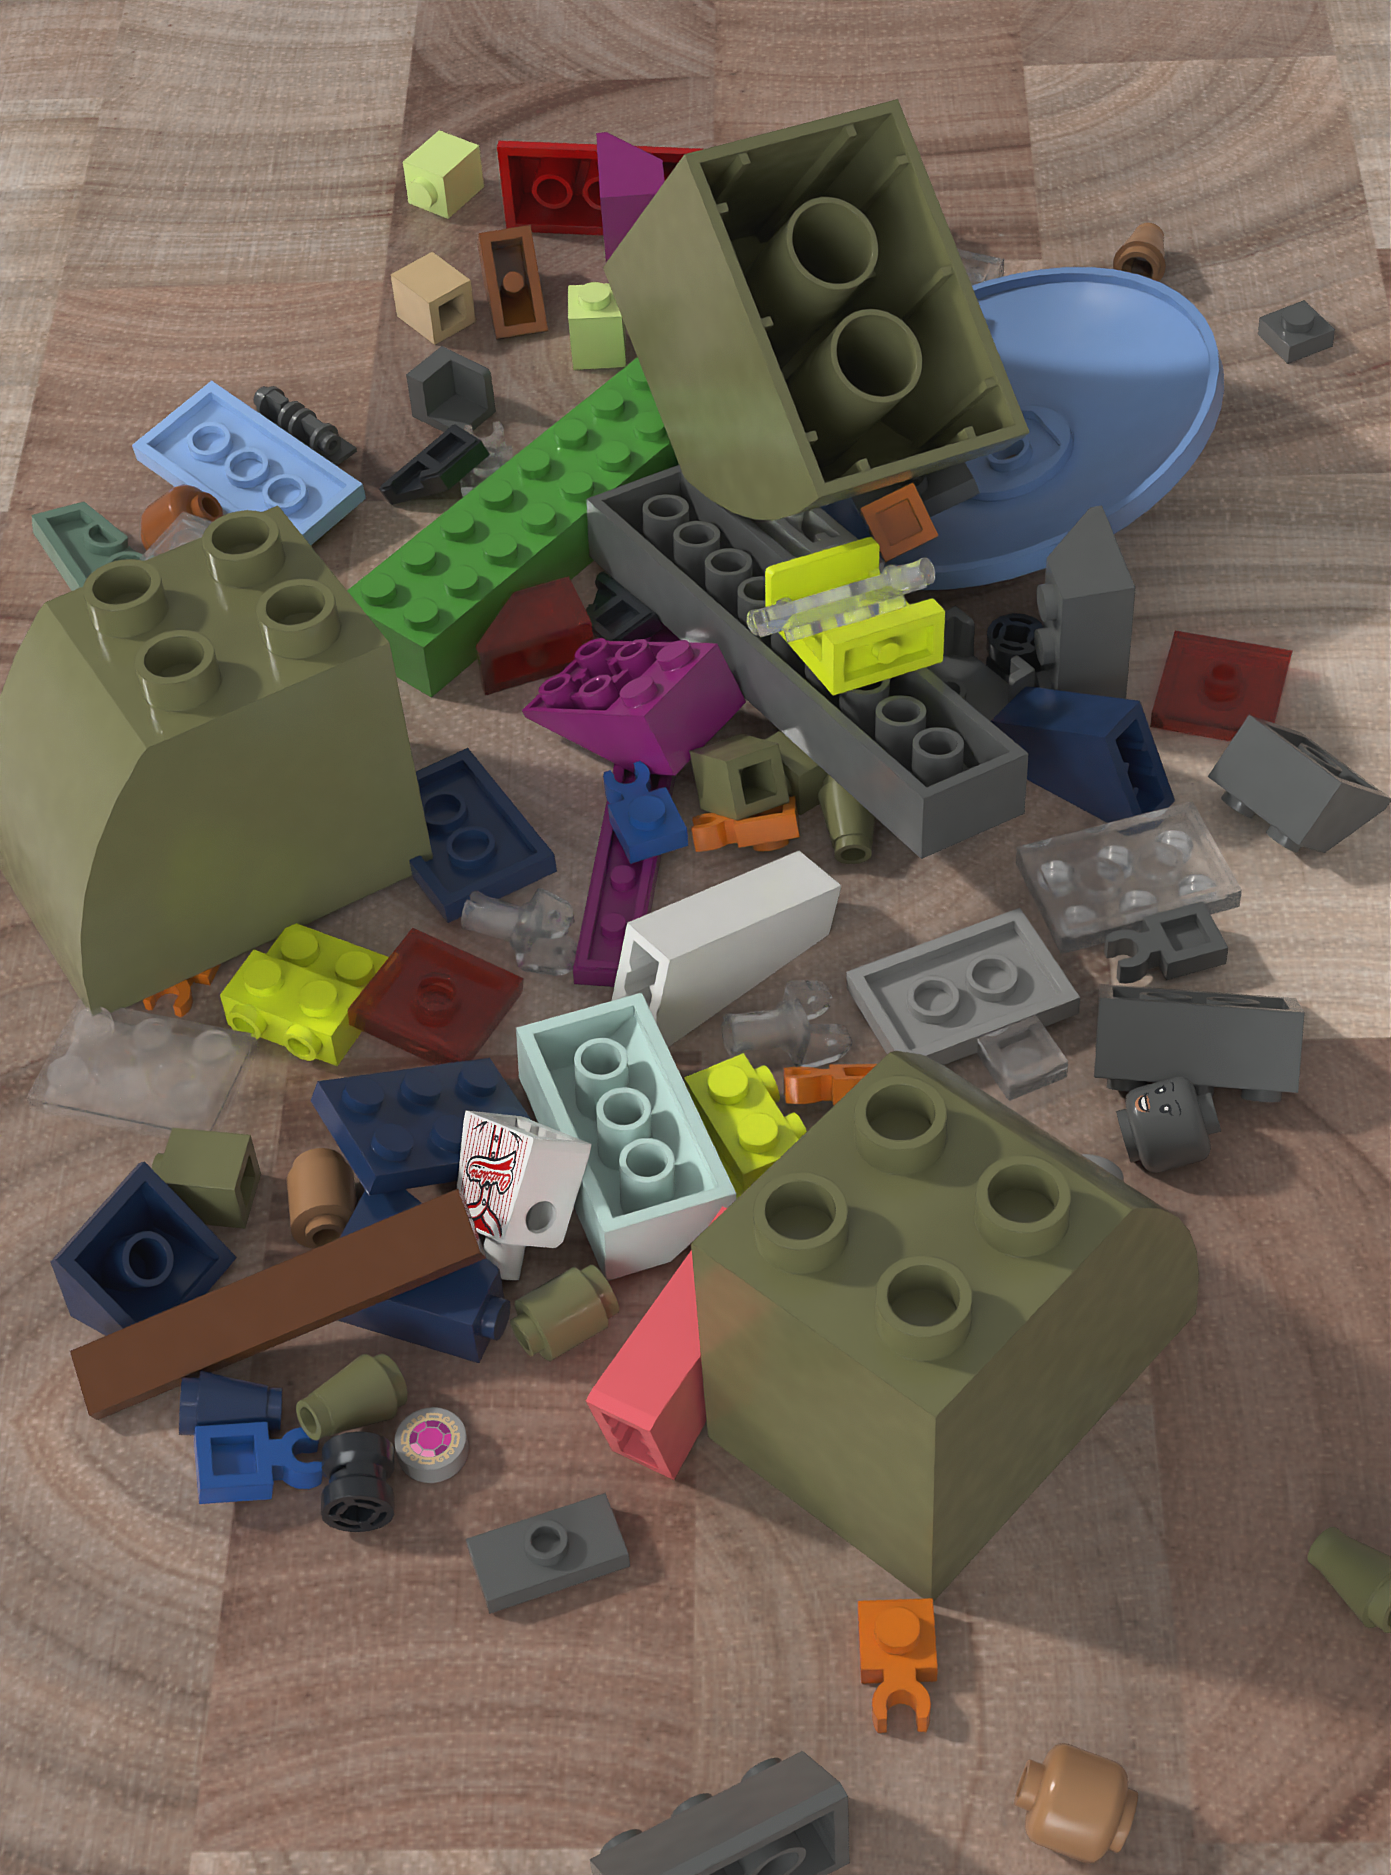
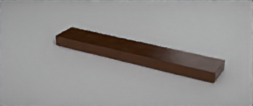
[70,1189,486,1420]

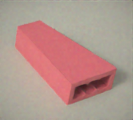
[586,1206,727,1480]

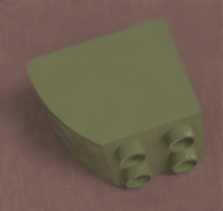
[603,99,1030,520]
[0,506,433,1022]
[691,1051,1199,1602]

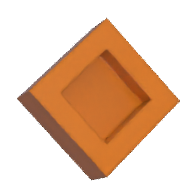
[860,483,939,563]

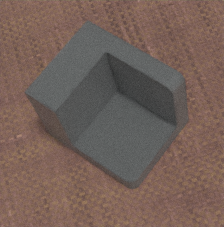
[406,346,496,433]

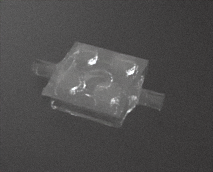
[747,557,935,643]

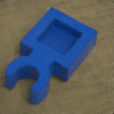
[603,761,688,864]
[194,1422,323,1504]

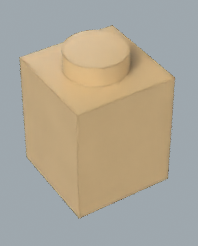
[391,252,476,345]

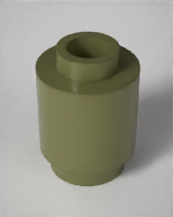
[510,1265,619,1362]

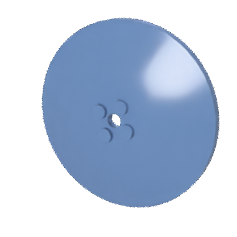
[820,267,1224,590]

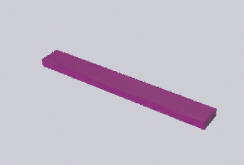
[573,620,681,987]

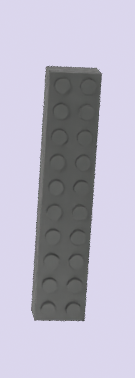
[586,465,1028,859]

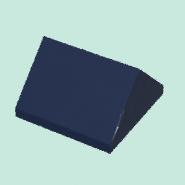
[50,1161,237,1336]

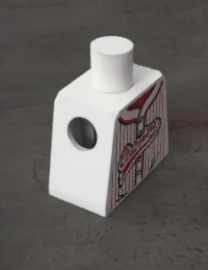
[457,1110,592,1280]

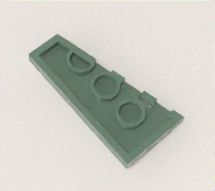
[31,502,153,591]

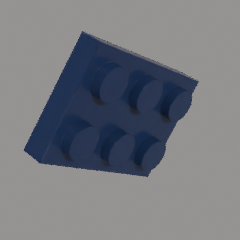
[409,748,557,923]
[311,1058,531,1195]

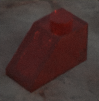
[476,576,593,696]

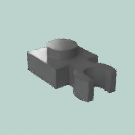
[1104,901,1228,984]

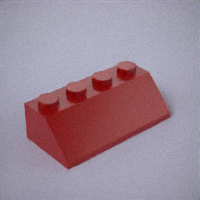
[497,140,703,236]

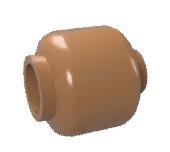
[1014,1743,1138,1863]

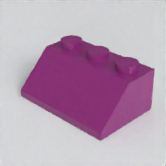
[596,132,665,283]

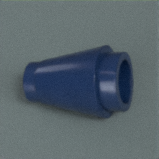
[179,1371,283,1436]

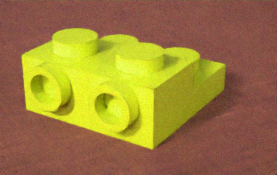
[220,923,402,1067]
[684,1053,807,1199]

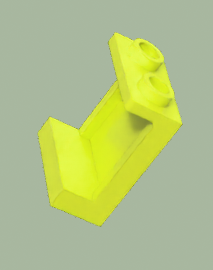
[765,537,945,696]

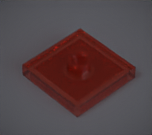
[1150,630,1293,742]
[347,928,524,1065]

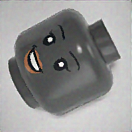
[1116,1077,1222,1173]

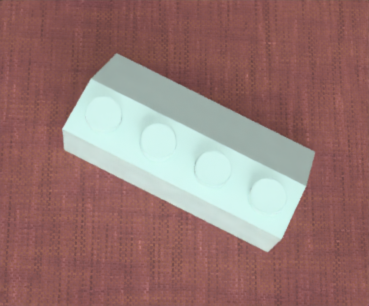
[516,993,736,1281]

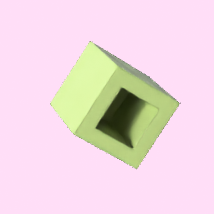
[403,130,484,219]
[568,282,626,370]

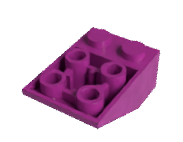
[522,638,746,776]

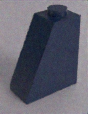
[990,686,1175,837]
[337,1189,511,1363]

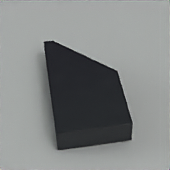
[379,424,490,505]
[581,571,663,641]

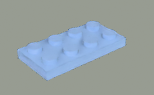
[132,381,366,545]

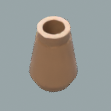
[1113,223,1166,282]

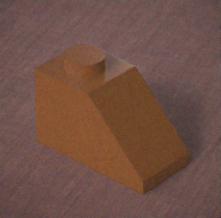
[477,225,548,340]

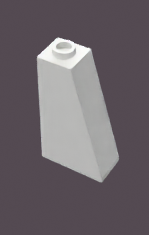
[612,851,842,1047]

